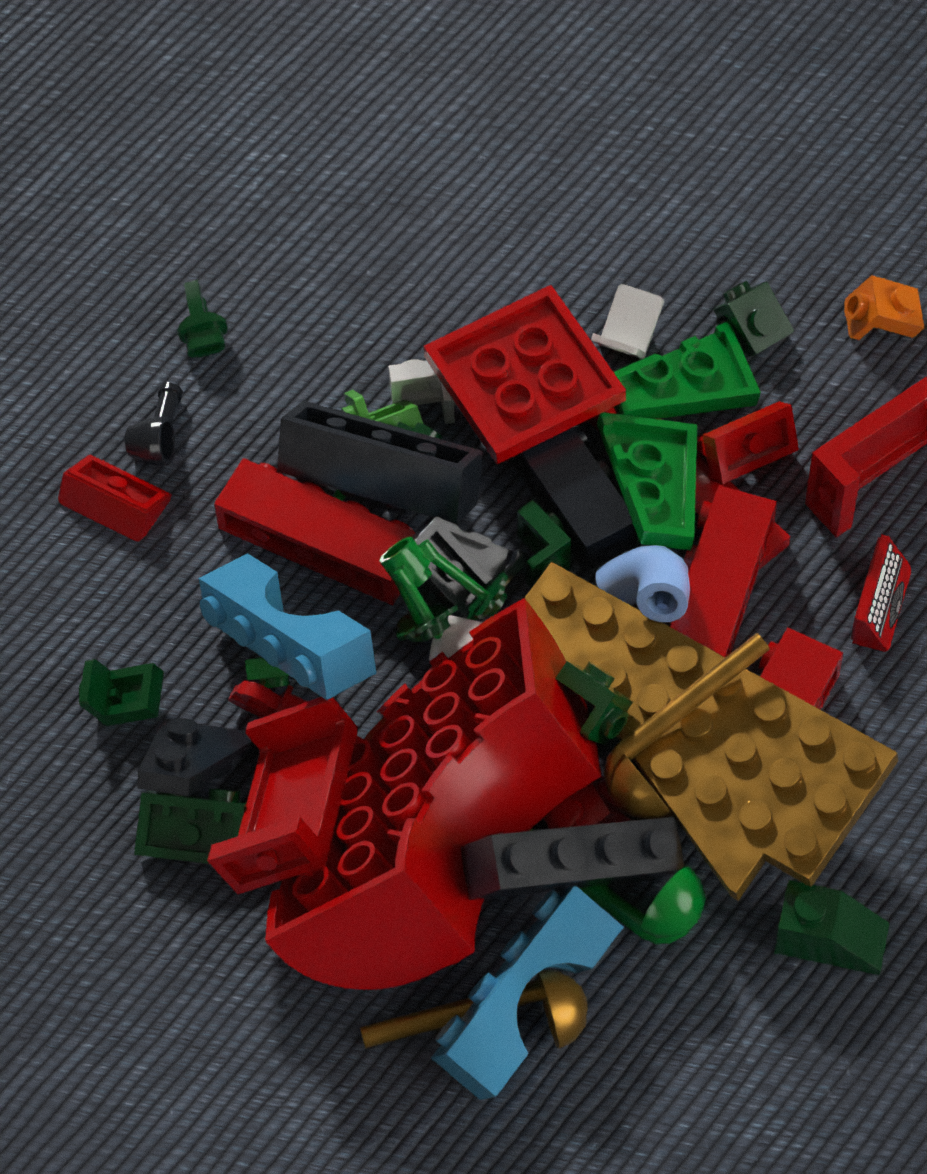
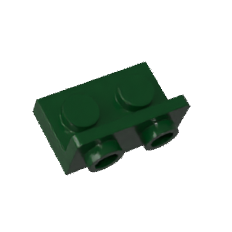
[134,788,247,864]

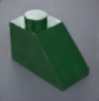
[774,880,890,975]

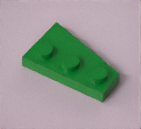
[614,321,761,419]
[597,412,697,551]

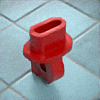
[228,681,307,717]

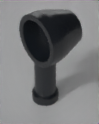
[125,383,183,465]

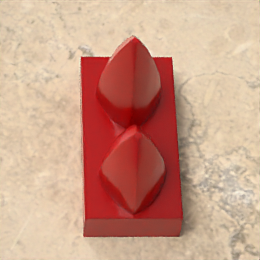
[697,401,799,484]

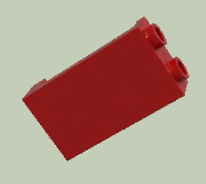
[805,376,927,538]
[207,697,359,894]

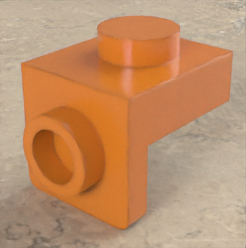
[844,275,924,340]

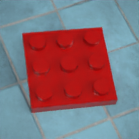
[423,285,626,464]

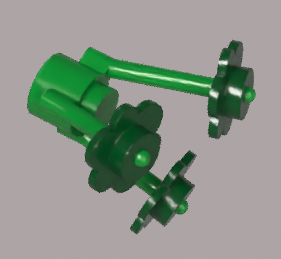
[379,537,508,642]

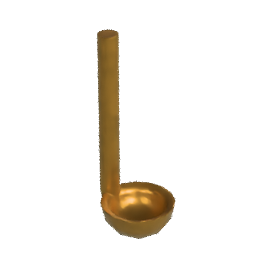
[604,633,770,821]
[360,970,587,1049]

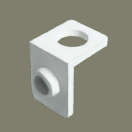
[591,284,664,359]

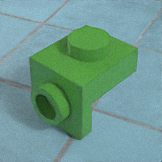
[341,390,423,428]

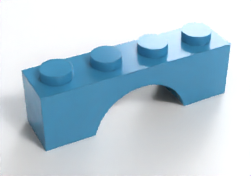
[199,553,376,700]
[431,885,624,1100]

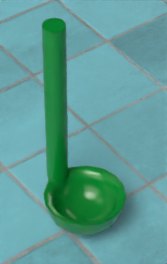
[530,829,706,944]

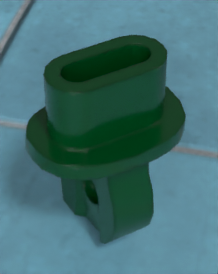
[177,280,228,358]

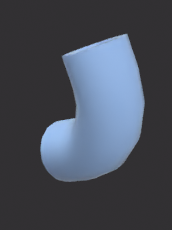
[596,545,690,622]

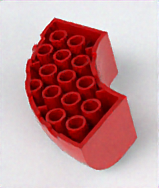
[265,598,601,990]

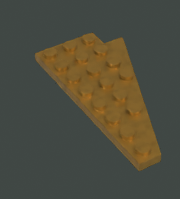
[525,562,898,901]

